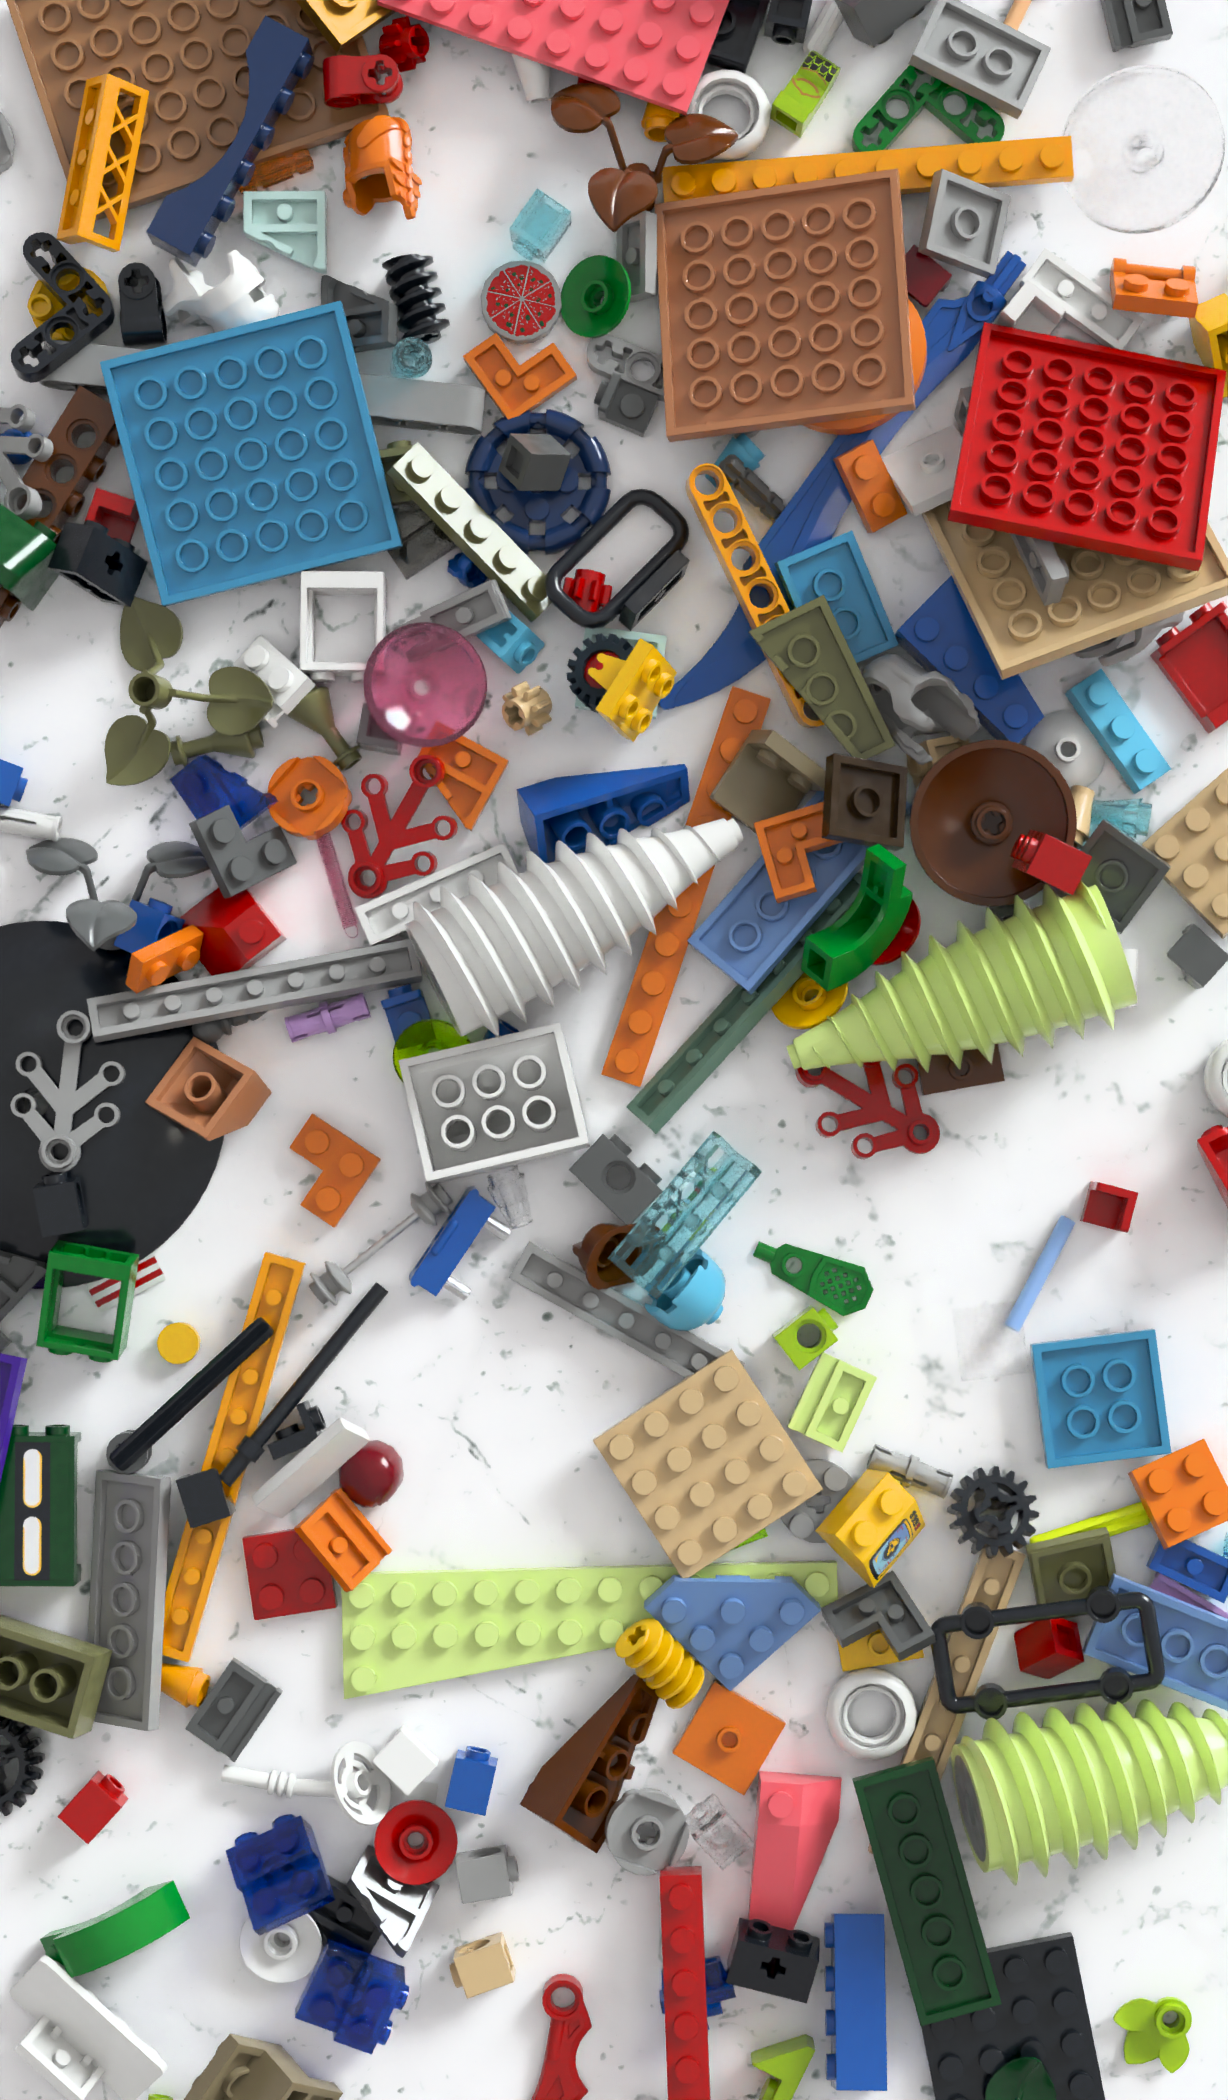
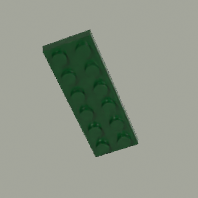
[852,1756,1002,2026]

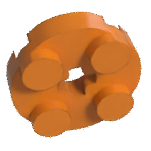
[267,755,352,840]

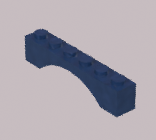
[146,15,314,267]

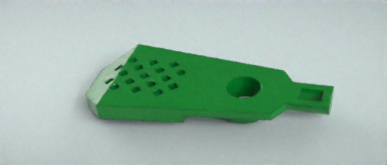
[753,1241,874,1316]

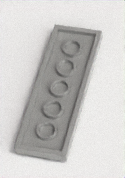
[87,1470,171,1731]

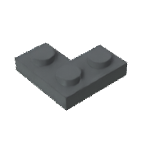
[188,805,297,899]
[821,1570,936,1661]

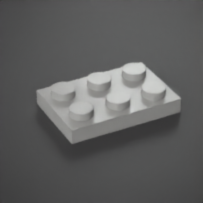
[908,0,1051,120]

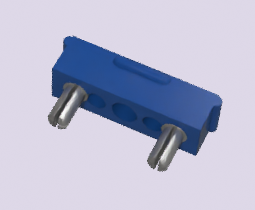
[409,1186,511,1300]

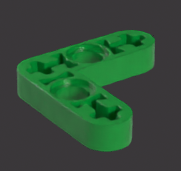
[852,65,1005,152]

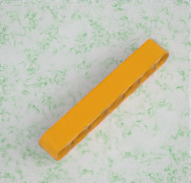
[685,463,824,728]

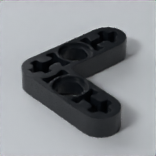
[11,232,115,383]

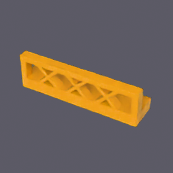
[56,73,149,252]

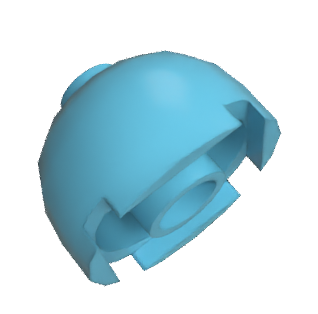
[645,1247,726,1331]

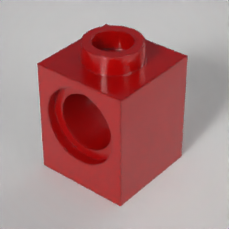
[57,1770,129,1844]

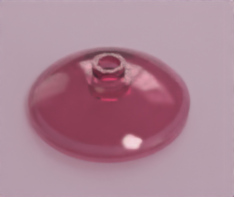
[363,622,487,748]

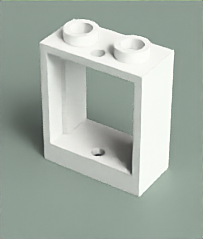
[300,571,387,683]

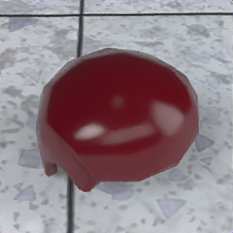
[338,1440,404,1508]

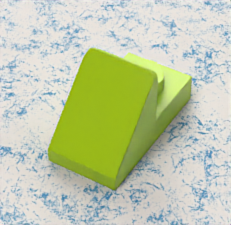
[751,2034,816,2100]

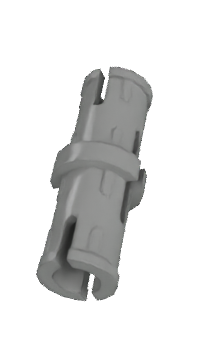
[866,1444,953,1499]

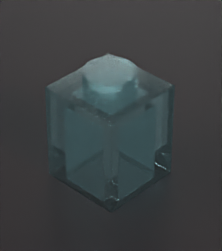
[509,188,572,263]

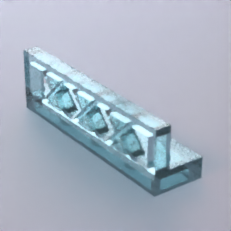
[608,1131,762,1299]

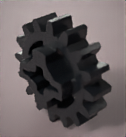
[947,1466,1039,1559]

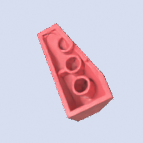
[748,1771,842,1931]

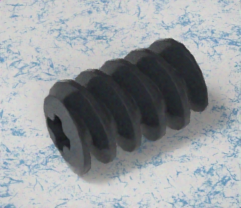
[382,254,450,347]

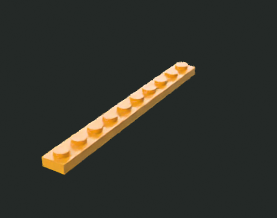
[662,136,1074,203]
[162,1252,306,1663]

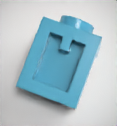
[475,611,545,674]

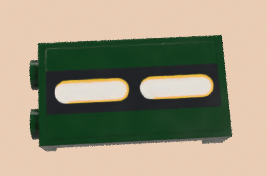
[0,1424,81,1587]

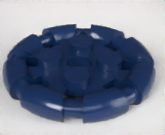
[464,409,611,555]

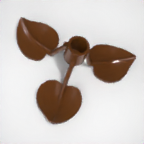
[551,83,738,233]

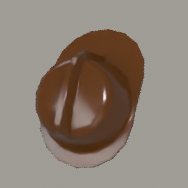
[572,1222,665,1290]

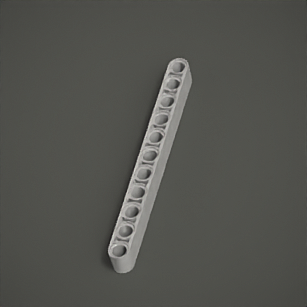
[39,340,486,435]

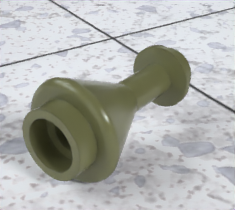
[288,681,362,771]
[170,724,264,768]

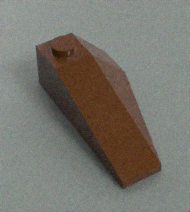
[520,1674,659,1854]

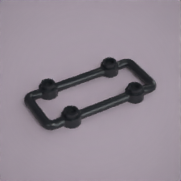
[931,1586,1165,1720]

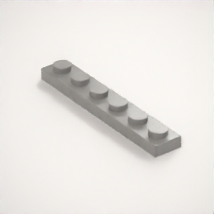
[954,386,1069,606]
[509,1241,745,1378]

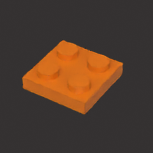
[1128,1439,1228,1549]

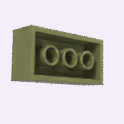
[0,1615,113,1739]

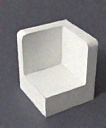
[997,280,1066,335]
[373,1724,439,1796]

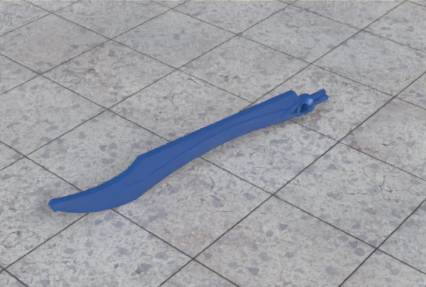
[658,251,1026,710]

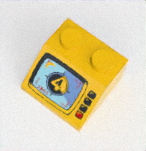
[815,1469,925,1588]

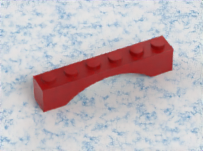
[660,1866,711,2100]

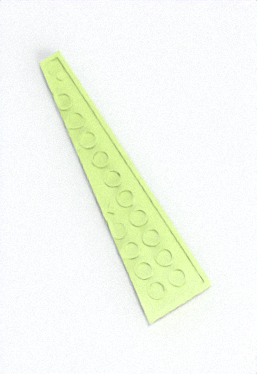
[341,1560,838,1699]

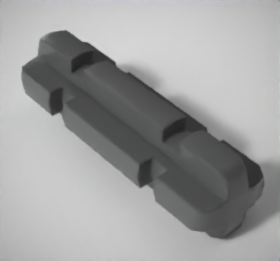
[718,454,785,520]

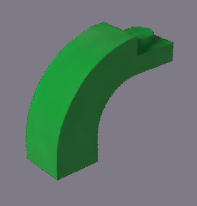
[801,844,913,992]
[40,1880,190,1978]

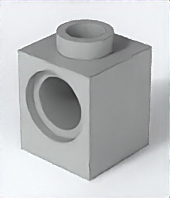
[455,1844,519,1904]

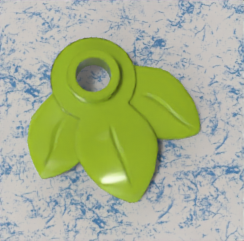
[1113,1997,1192,2073]

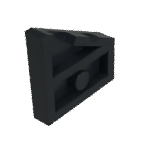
[300,1871,381,1984]

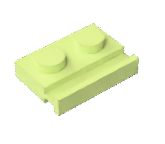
[787,1352,877,1453]

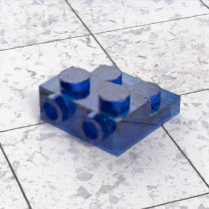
[226,1814,335,1936]
[295,1939,409,2055]

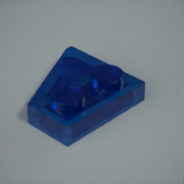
[170,755,278,830]

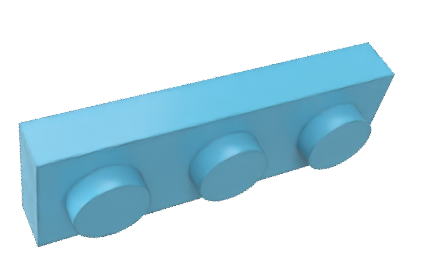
[1065,669,1171,794]

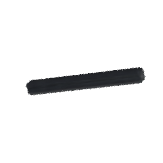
[109,1317,274,1471]

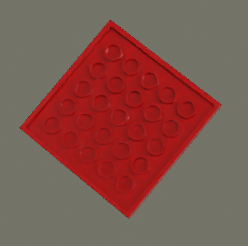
[947,322,1226,571]

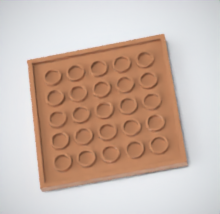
[654,168,916,442]

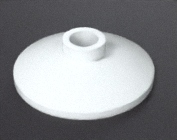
[1025,711,1106,789]
[239,1903,322,1984]

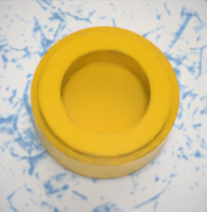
[157,1322,200,1364]

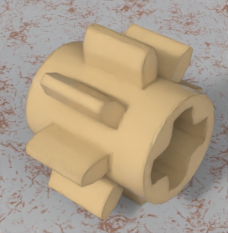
[502,681,552,736]

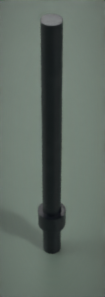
[219,1282,389,1487]

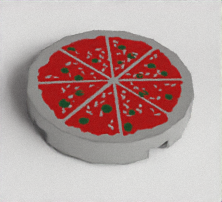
[480,260,562,344]

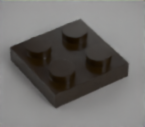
[822,753,908,851]

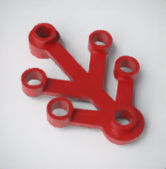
[341,755,458,899]
[795,1061,940,1159]

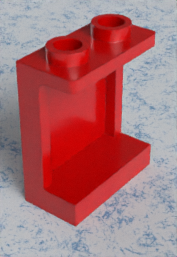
[1150,601,1228,734]

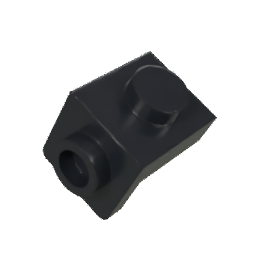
[764,0,813,46]

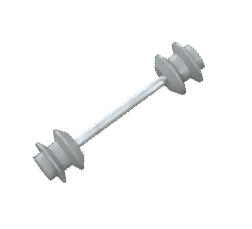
[309,1182,453,1306]

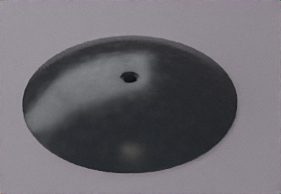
[0,921,224,1289]

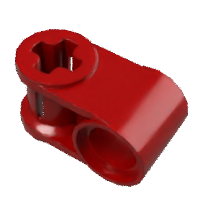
[322,54,403,108]

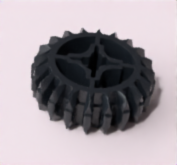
[0,1716,45,1816]

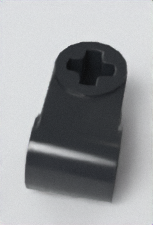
[118,262,167,347]

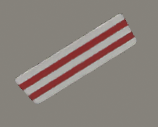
[87,1252,165,1312]

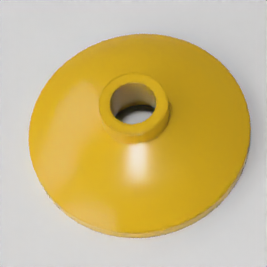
[771,973,848,1029]

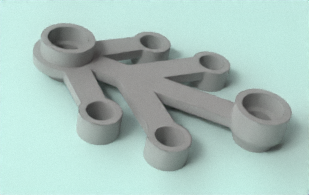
[0,404,53,520]
[10,1010,126,1172]

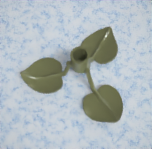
[104,596,273,786]

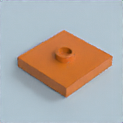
[672,1679,786,1795]

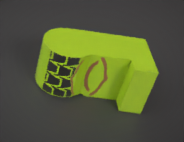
[770,50,841,138]

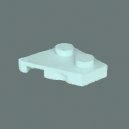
[243,191,327,274]

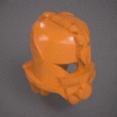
[343,115,422,220]

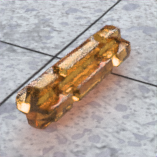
[239,148,314,195]

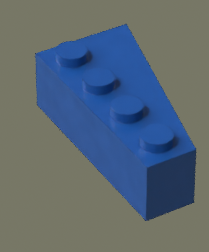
[895,576,1044,743]
[824,1913,887,2091]

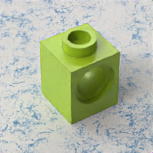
[772,1305,839,1370]

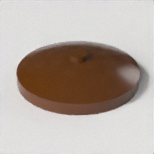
[909,740,1077,906]

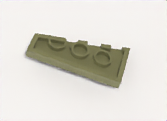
[748,595,896,759]

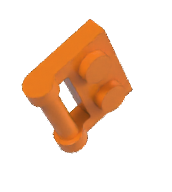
[1110,258,1198,318]

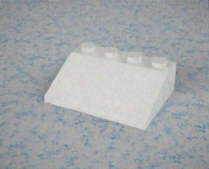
[398,1022,590,1185]

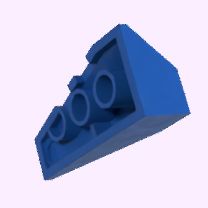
[516,764,690,863]

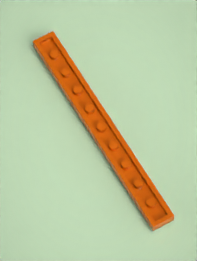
[601,686,771,1087]

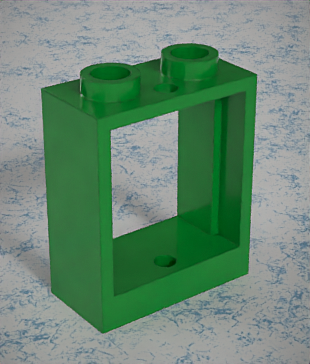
[36,1240,140,1363]

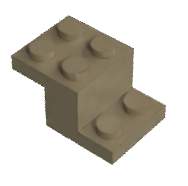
[184,2034,343,2100]

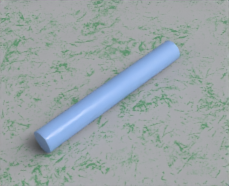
[1004,1215,1075,1332]

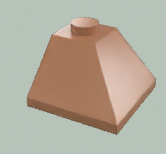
[145,1036,272,1141]

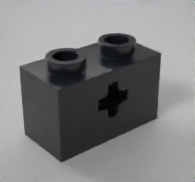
[48,520,148,607]
[726,1917,820,2003]

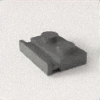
[1100,0,1173,52]
[185,1657,283,1763]

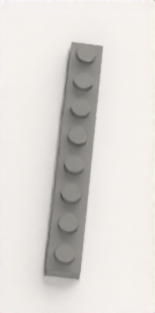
[87,939,422,1043]

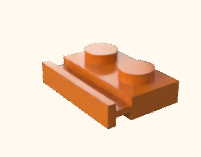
[294,1488,393,1592]

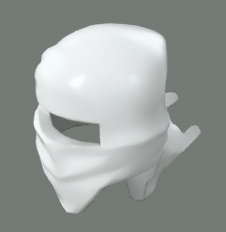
[162,250,279,332]

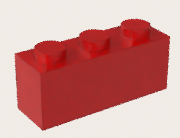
[1010,829,1092,895]

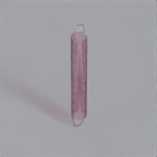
[316,833,358,938]

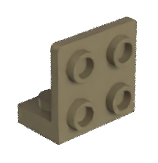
[710,730,825,834]

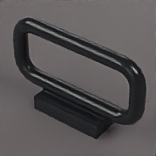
[544,488,690,631]

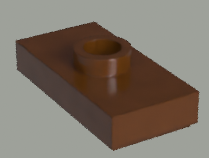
[916,1044,1005,1095]

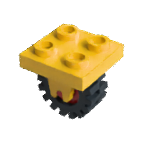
[566,633,677,742]

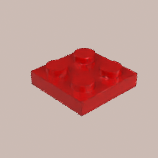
[242,1529,338,1620]

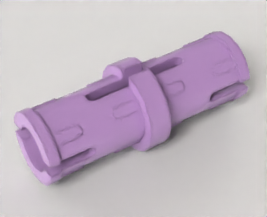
[284,993,371,1043]

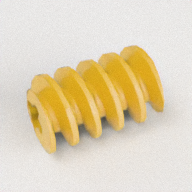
[615,1618,704,1709]

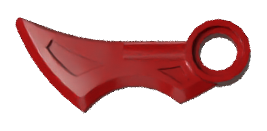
[531,1974,592,2100]

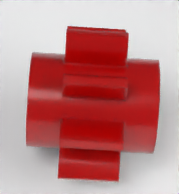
[379,16,430,72]
[562,569,612,612]

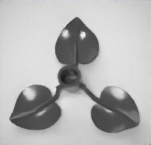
[26,838,210,951]

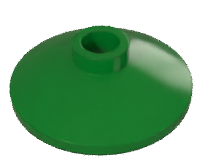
[561,255,631,338]

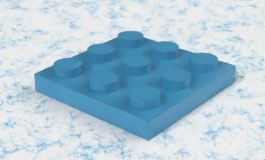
[1030,1329,1171,1469]

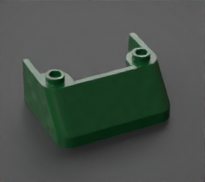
[0,504,59,611]

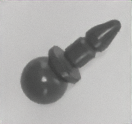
[192,1010,269,1044]

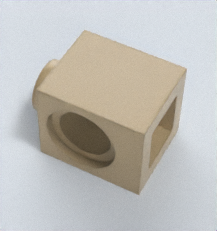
[449,1932,516,1999]

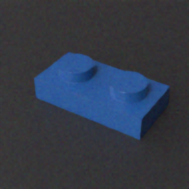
[1146,1538,1228,1603]

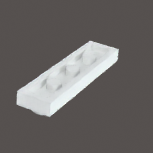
[354,842,519,946]

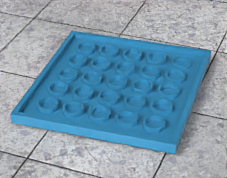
[100,301,403,607]

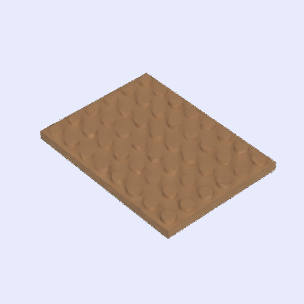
[6,0,390,221]

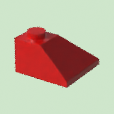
[180,887,287,976]

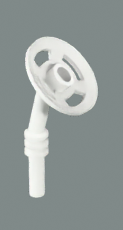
[221,1741,391,1826]

